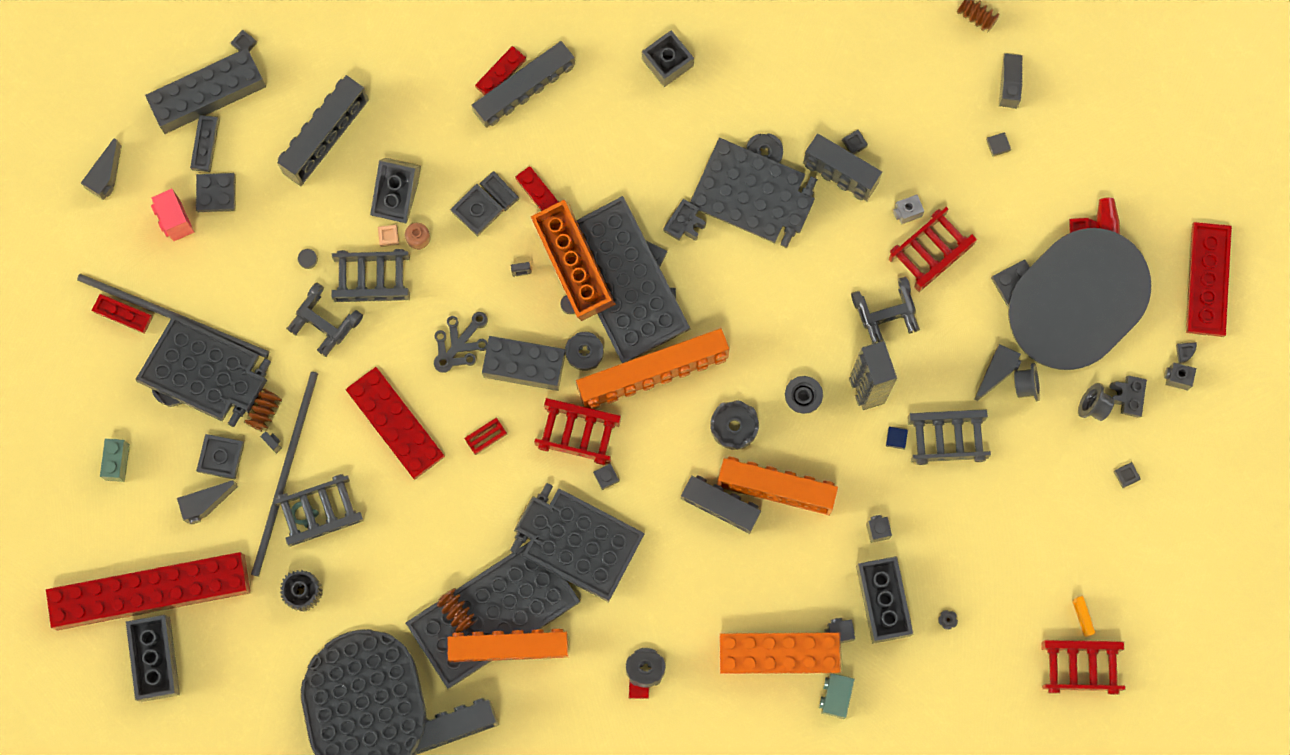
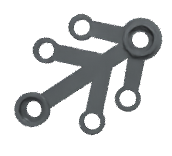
[434,312,488,373]

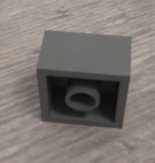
[642,30,694,87]

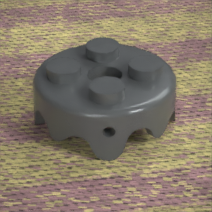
[710,400,759,450]

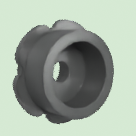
[938,610,958,630]

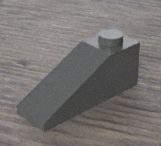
[999,53,1023,109]
[81,138,121,200]
[974,344,1021,401]
[177,480,238,524]

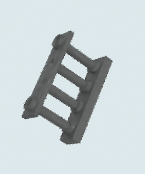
[332,249,410,302]
[908,410,991,465]
[273,474,363,547]

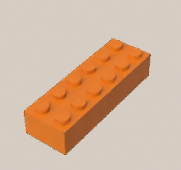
[531,200,616,321]
[717,457,838,516]
[720,633,841,674]

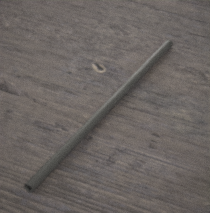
[77,274,269,358]
[251,372,318,577]

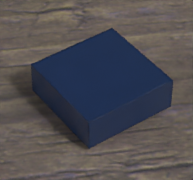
[886,427,908,450]

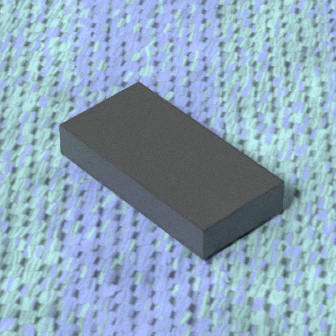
[480,171,519,211]

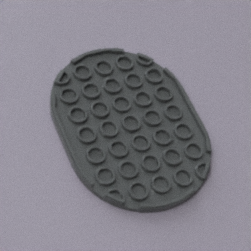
[1008,228,1151,370]
[301,629,426,755]

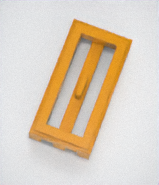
[1072,596,1096,637]

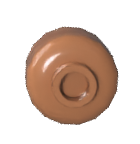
[405,222,430,250]

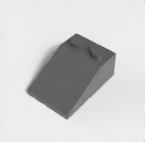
[370,158,421,223]

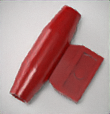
[1069,198,1120,234]

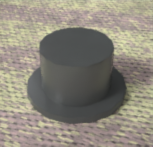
[1014,363,1040,402]
[785,376,823,414]
[1078,383,1114,421]

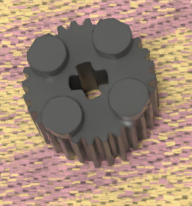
[280,570,322,612]

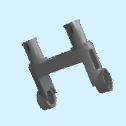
[851,276,920,344]
[286,282,363,357]

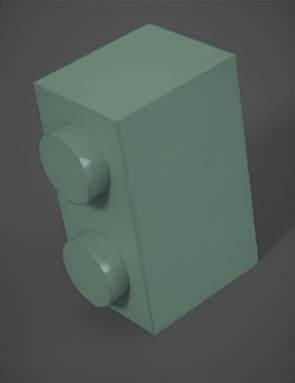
[100,438,130,482]
[819,673,854,719]

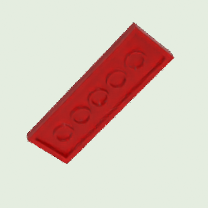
[1186,222,1232,337]
[345,367,445,480]

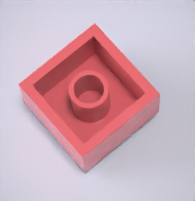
[151,189,194,242]

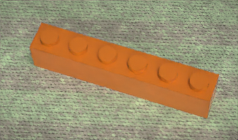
[448,629,568,662]

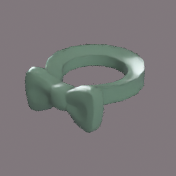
[291,502,319,528]

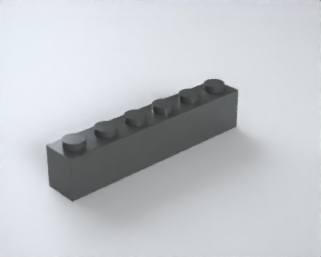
[472,41,575,128]

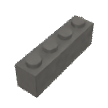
[681,475,761,534]

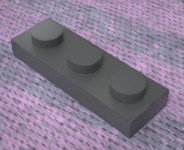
[190,115,219,172]

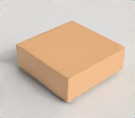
[378,225,399,247]

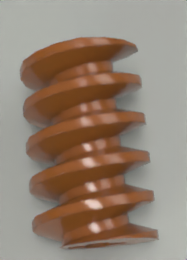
[957,0,1000,33]
[244,389,282,432]
[437,588,477,633]

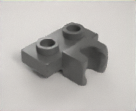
[663,199,706,241]
[1109,376,1147,418]

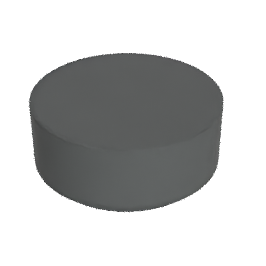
[298,249,318,269]
[560,295,575,314]

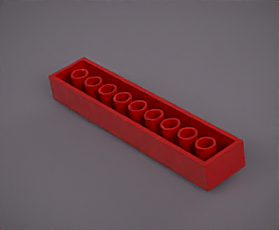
[46,552,251,631]

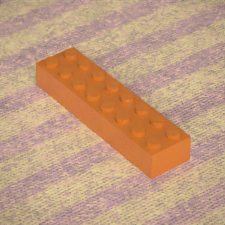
[576,328,729,409]

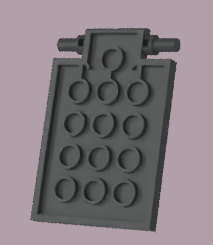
[690,138,817,248]
[136,315,271,427]
[510,483,645,603]

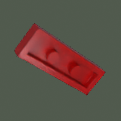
[475,46,526,95]
[515,166,559,211]
[91,294,153,334]

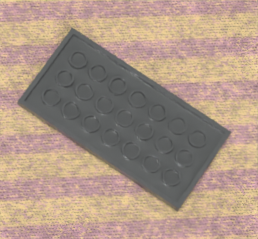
[577,196,691,363]
[406,542,580,689]

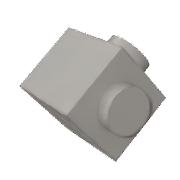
[893,195,924,224]

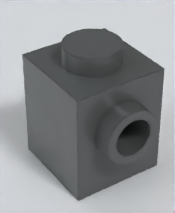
[1164,363,1196,390]
[866,515,892,543]
[824,618,855,643]

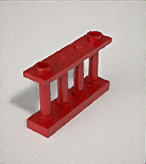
[888,207,977,292]
[534,398,621,465]
[1041,640,1126,695]

